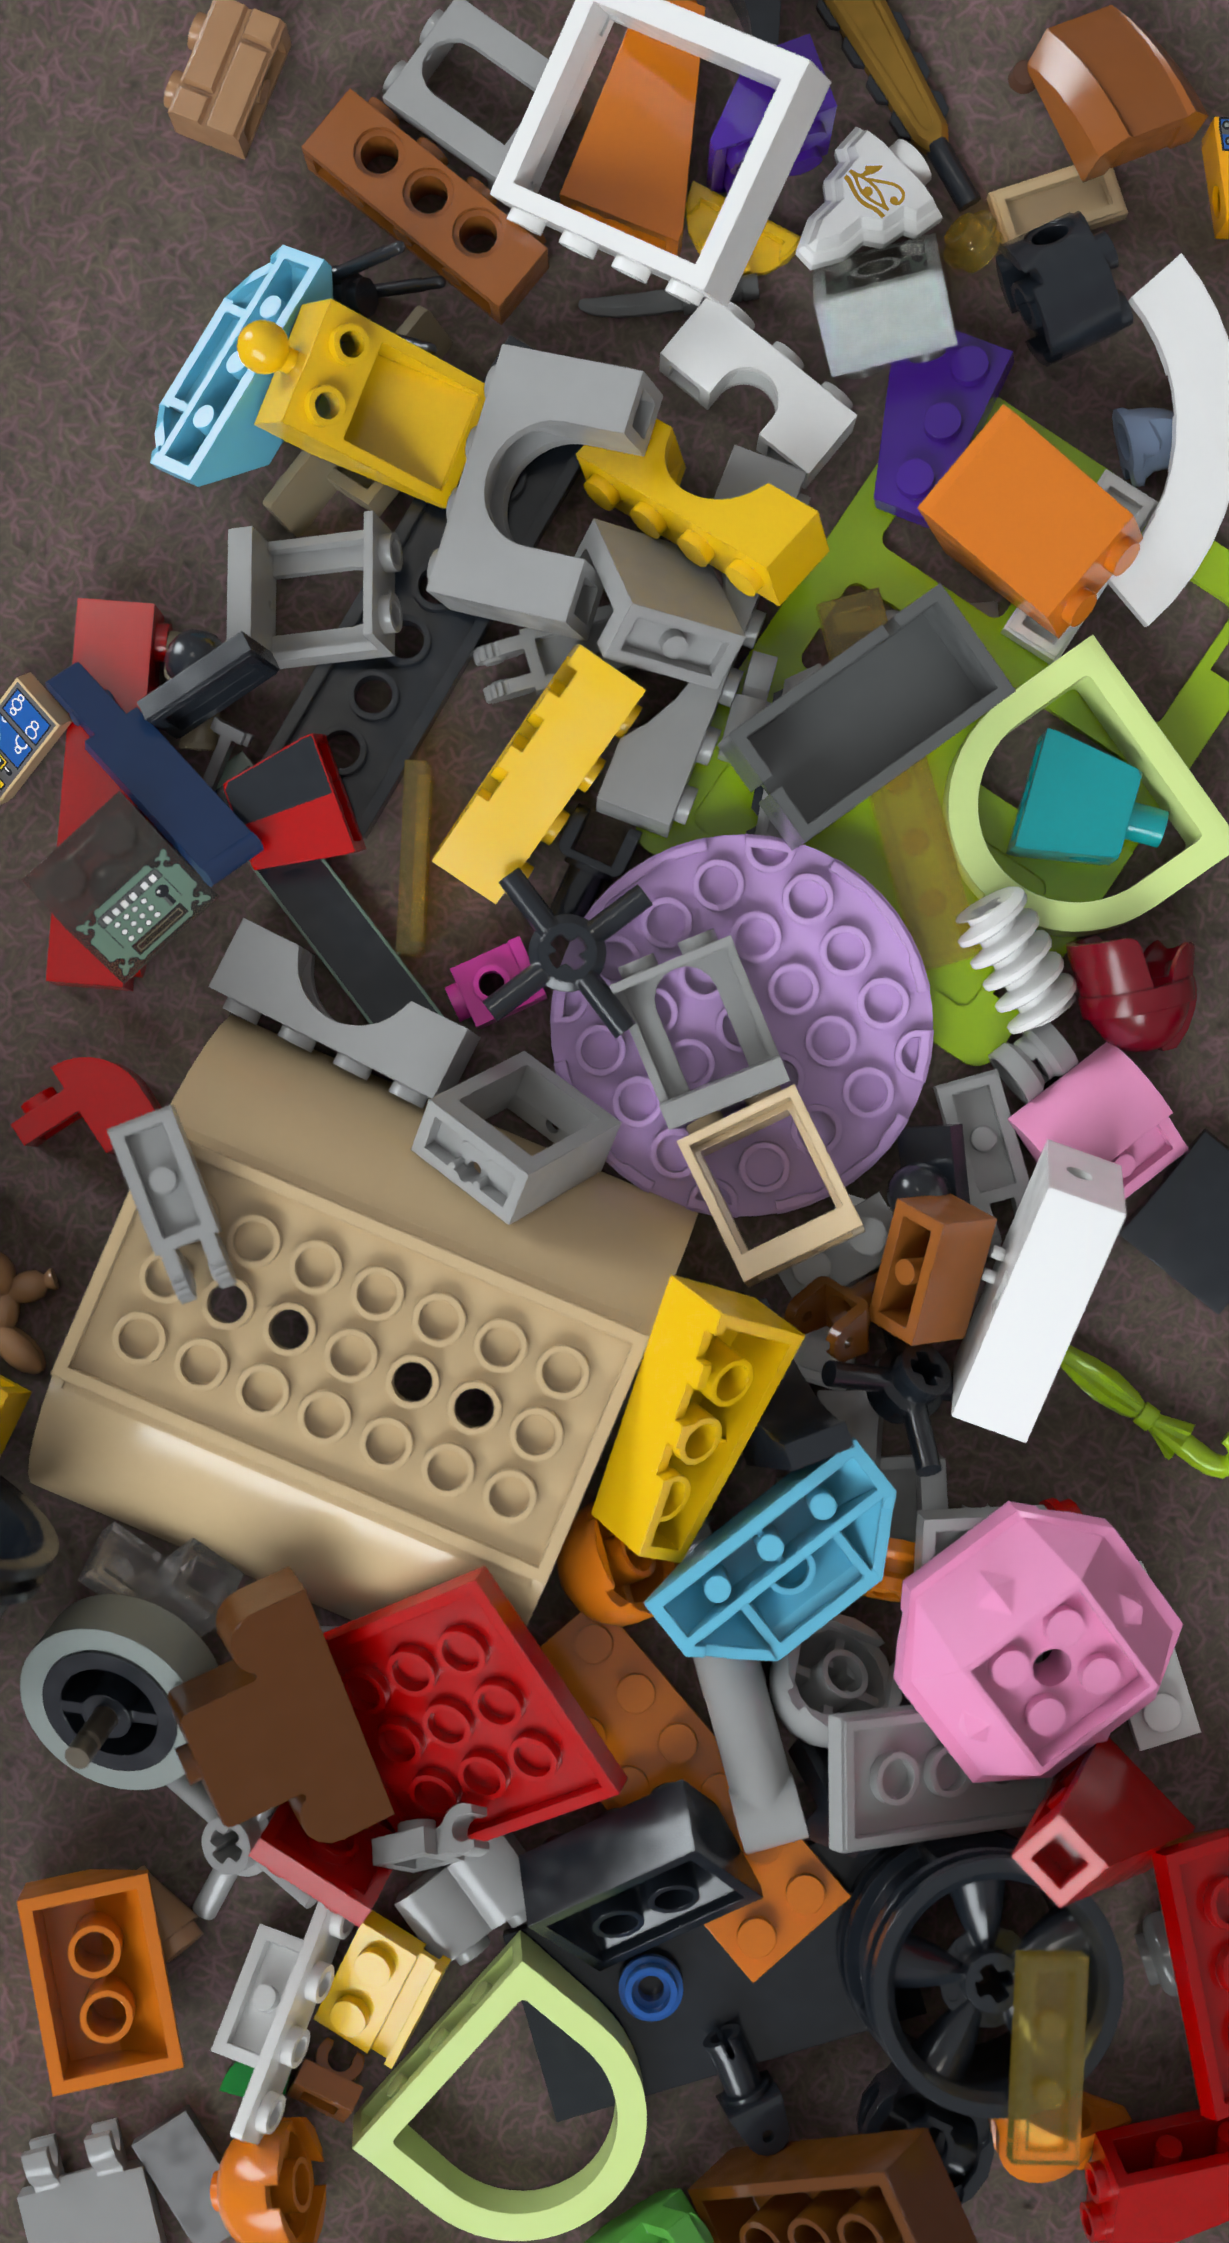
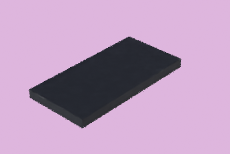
[503,1840,927,2122]

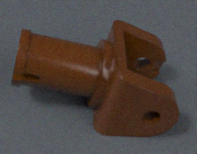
[784,1267,880,1362]

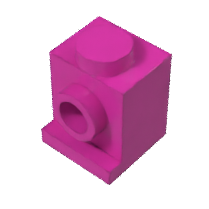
[445,936,548,1030]

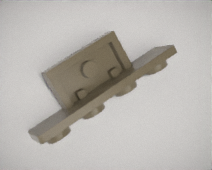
[263,305,452,537]

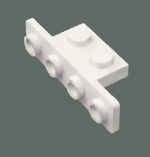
[211,1901,354,2145]

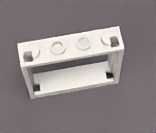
[490,0,832,307]

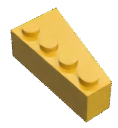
[591,1275,805,1563]

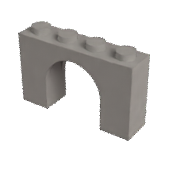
[426,344,663,641]

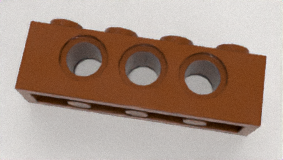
[301,88,549,326]

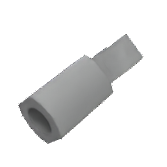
[717,651,778,763]

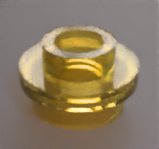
[943,210,1003,273]

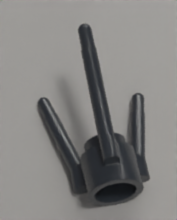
[332,240,446,355]

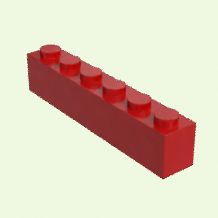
[46,598,173,991]

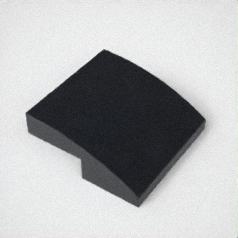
[1119,1128,1229,1315]

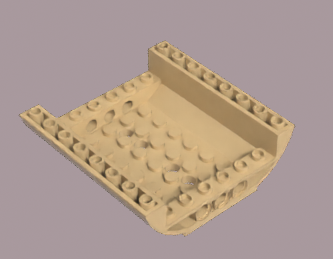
[28,1014,699,1627]

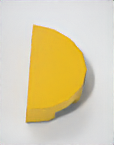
[686,181,801,276]

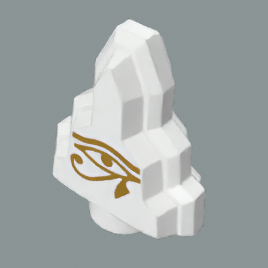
[795,127,943,271]

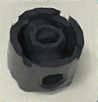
[996,211,1133,367]
[856,2062,994,2205]

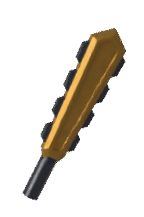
[816,0,981,212]

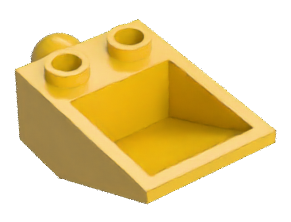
[237,299,485,509]

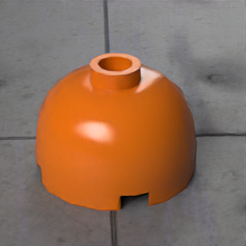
[557,1501,680,1627]
[210,2117,326,2243]

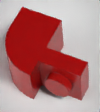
[10,1057,162,1155]

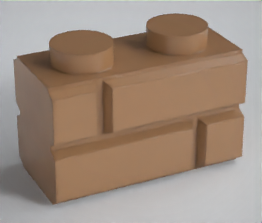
[164,0,292,159]

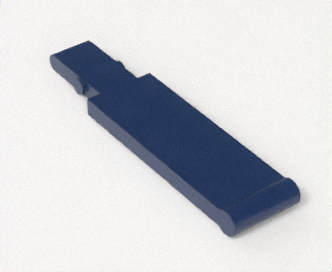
[45,662,264,887]

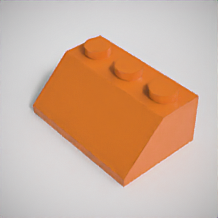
[17,1869,184,2097]

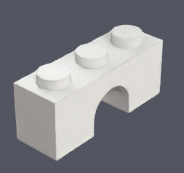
[659,298,857,489]

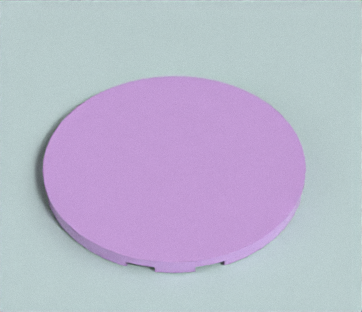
[550,834,934,1218]

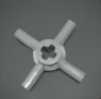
[167,1774,317,1920]

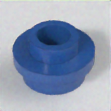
[619,1954,683,2021]

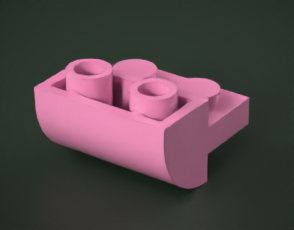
[1008,1042,1189,1199]

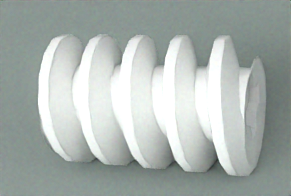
[955,886,1076,1034]

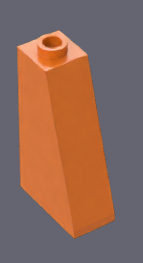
[560,0,705,257]

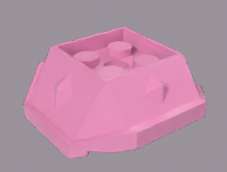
[893,1501,1183,1783]

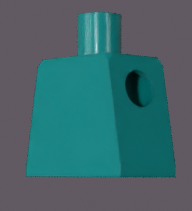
[1006,728,1169,865]

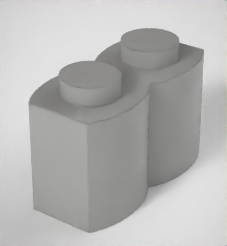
[394,1832,527,1966]

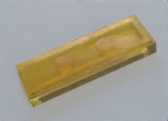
[396,760,434,958]
[1006,1950,1089,2165]

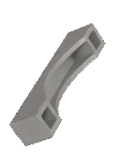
[596,445,811,838]

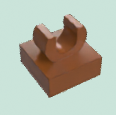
[286,2037,365,2123]

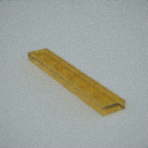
[816,587,981,971]

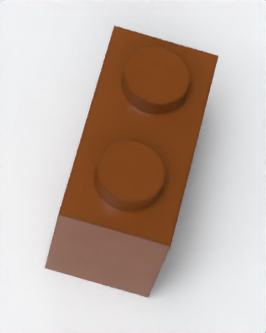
[869,1194,997,1346]

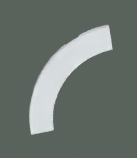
[1107,253,1229,627]

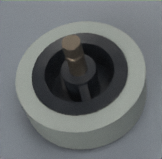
[20,1594,218,1790]

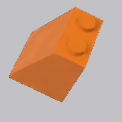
[917,404,1143,639]

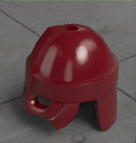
[1066,936,1197,1053]

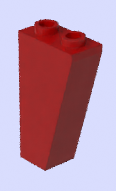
[1011,1737,1195,1908]
[1080,2109,1229,2243]

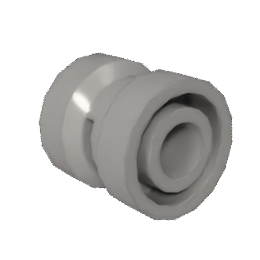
[988,1022,1079,1104]

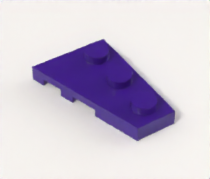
[874,319,1014,529]

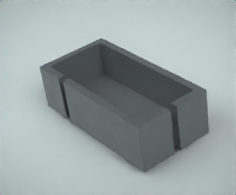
[717,583,1016,850]

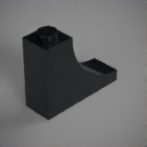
[739,1291,855,1471]

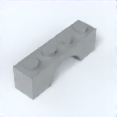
[209,918,481,1109]

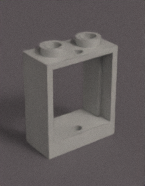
[411,1051,621,1225]

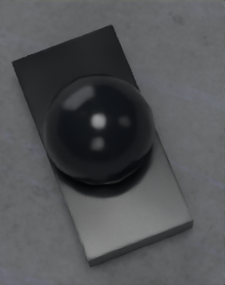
[137,629,280,739]
[887,1124,970,1213]

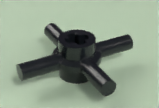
[482,867,653,1039]
[821,1328,953,1477]

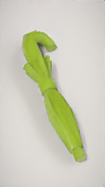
[1060,1345,1229,1479]

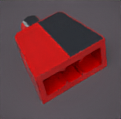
[223,733,366,870]

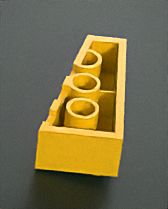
[432,644,646,904]

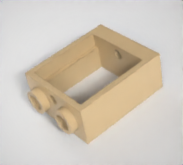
[677,1084,865,1287]

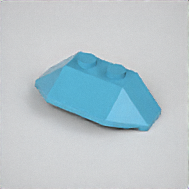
[150,245,333,487]
[644,1437,897,1661]

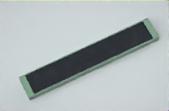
[215,751,473,1055]

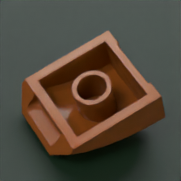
[1027,5,1209,183]

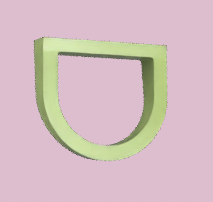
[942,635,1229,937]
[352,1930,647,2241]

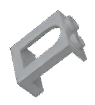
[382,0,582,191]
[226,511,403,669]
[609,928,790,1130]

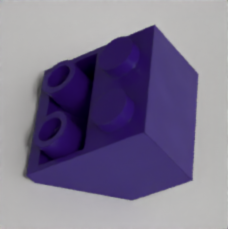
[706,33,837,195]

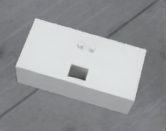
[951,1139,1126,1443]

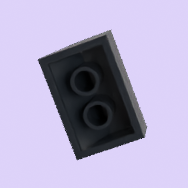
[518,1779,763,1972]

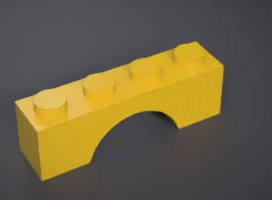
[576,418,829,606]

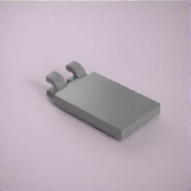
[17,2118,167,2243]

